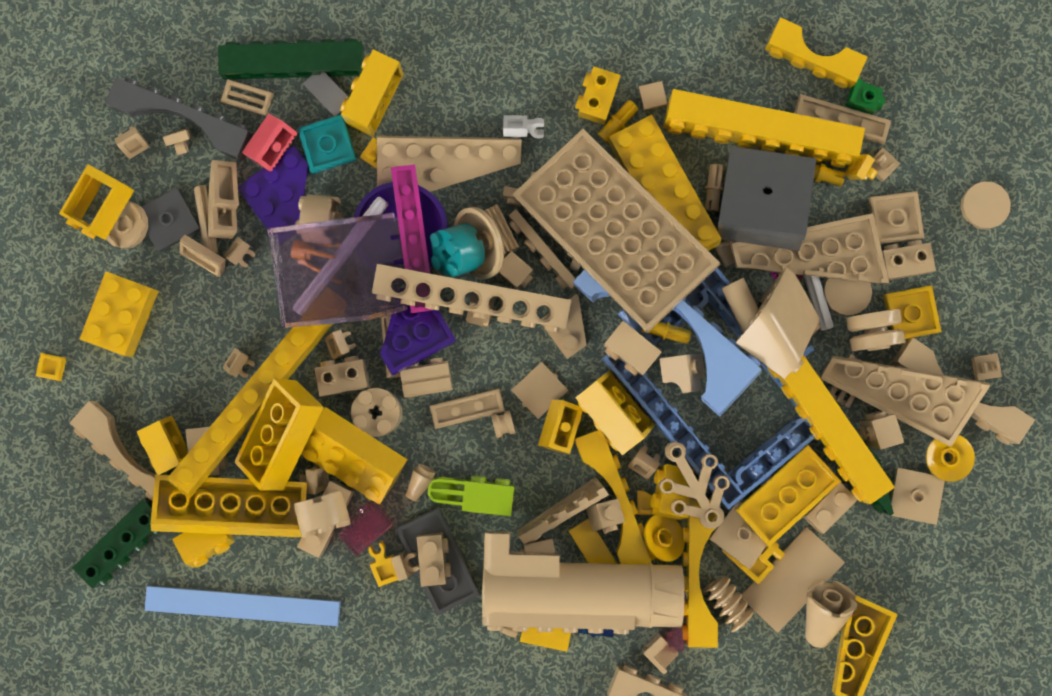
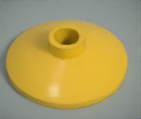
[926,435,975,482]
[644,515,685,562]

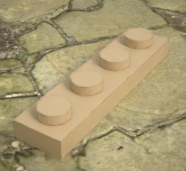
[509,210,575,291]

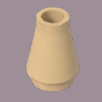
[405,464,436,502]

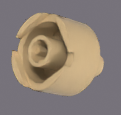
[295,194,342,245]
[351,388,402,437]
[294,490,351,538]

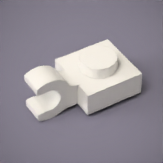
[503,115,544,138]

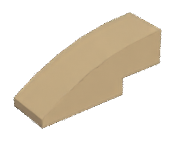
[208,160,239,239]

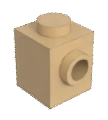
[586,499,625,534]

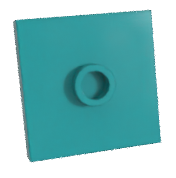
[297,115,358,174]

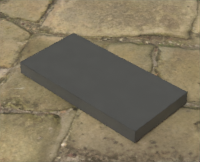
[395,507,481,616]

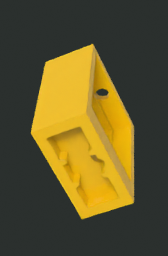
[59,164,134,240]

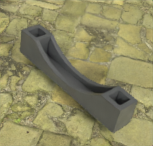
[105,77,253,161]

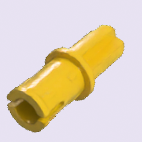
[597,100,638,144]
[641,321,691,344]

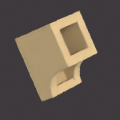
[660,354,705,393]

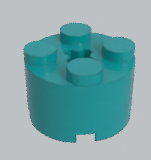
[430,223,485,278]

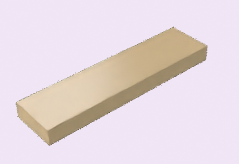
[794,94,891,144]

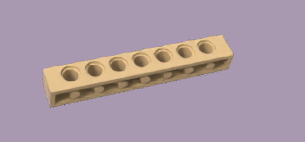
[372,264,571,332]

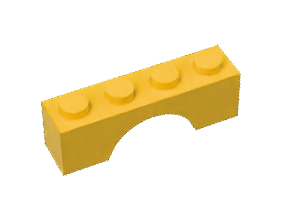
[765,17,868,88]

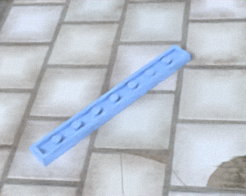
[144,585,341,626]

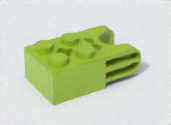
[428,475,515,516]

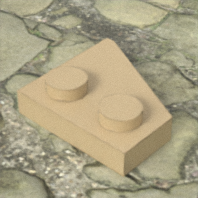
[542,294,586,359]

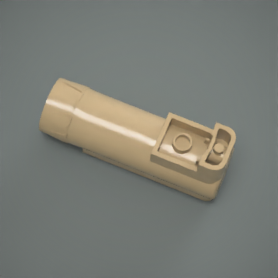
[482,531,684,634]

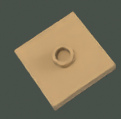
[868,191,924,245]
[890,468,945,525]
[709,501,767,569]

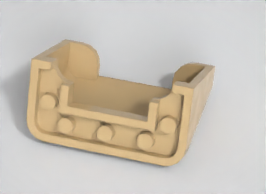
[736,267,821,379]

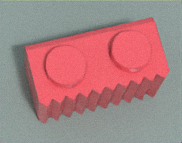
[242,113,297,171]

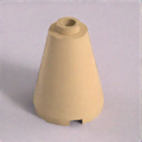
[805,579,857,648]

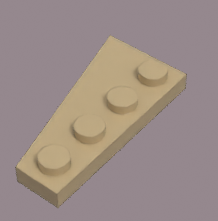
[517,477,609,544]

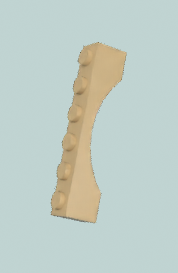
[891,338,1035,445]
[70,401,156,501]

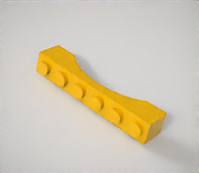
[575,430,655,564]
[681,498,718,648]

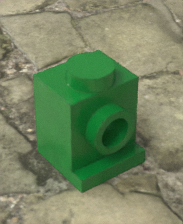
[845,78,885,115]

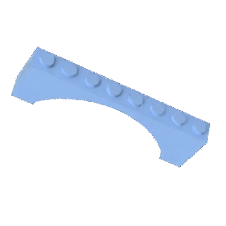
[573,270,761,417]

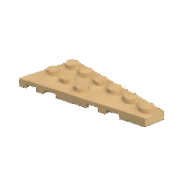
[377,136,522,192]
[730,213,889,284]

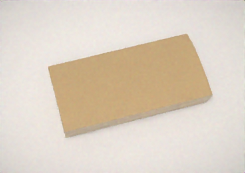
[742,527,845,633]

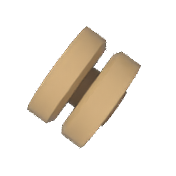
[846,309,906,352]

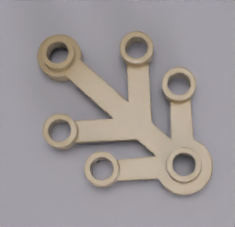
[659,441,730,529]

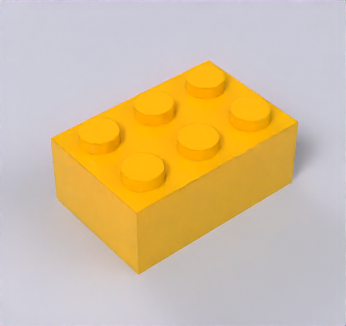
[340,49,404,137]
[79,272,159,357]
[576,370,656,455]

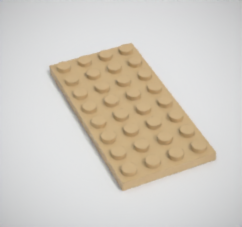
[512,129,720,333]

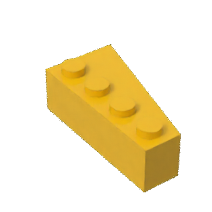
[832,595,898,696]

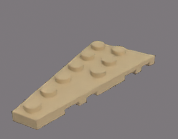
[820,356,991,447]

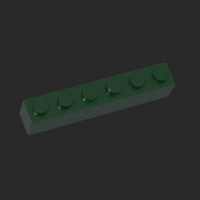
[218,38,365,80]

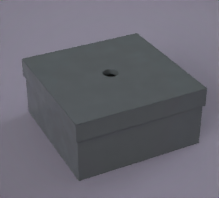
[718,146,816,251]

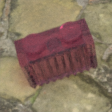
[337,502,395,557]

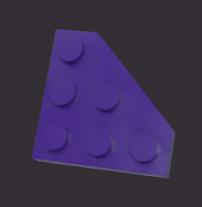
[238,146,309,246]
[380,287,456,376]

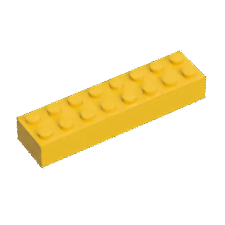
[662,89,865,168]

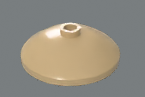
[454,207,504,279]

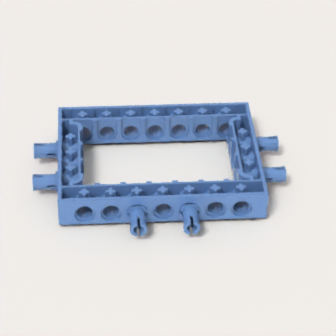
[601,268,814,510]

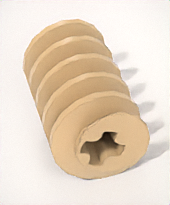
[702,576,754,632]

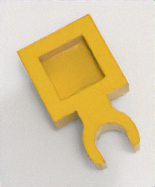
[368,541,398,587]

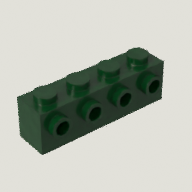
[72,498,160,589]

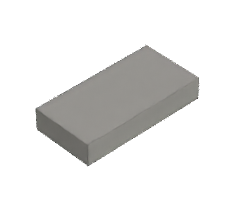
[303,72,349,116]

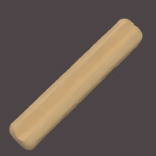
[194,185,218,254]

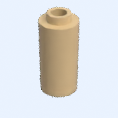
[722,278,759,333]

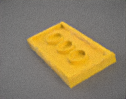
[735,445,842,547]

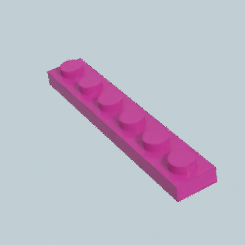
[391,164,433,313]

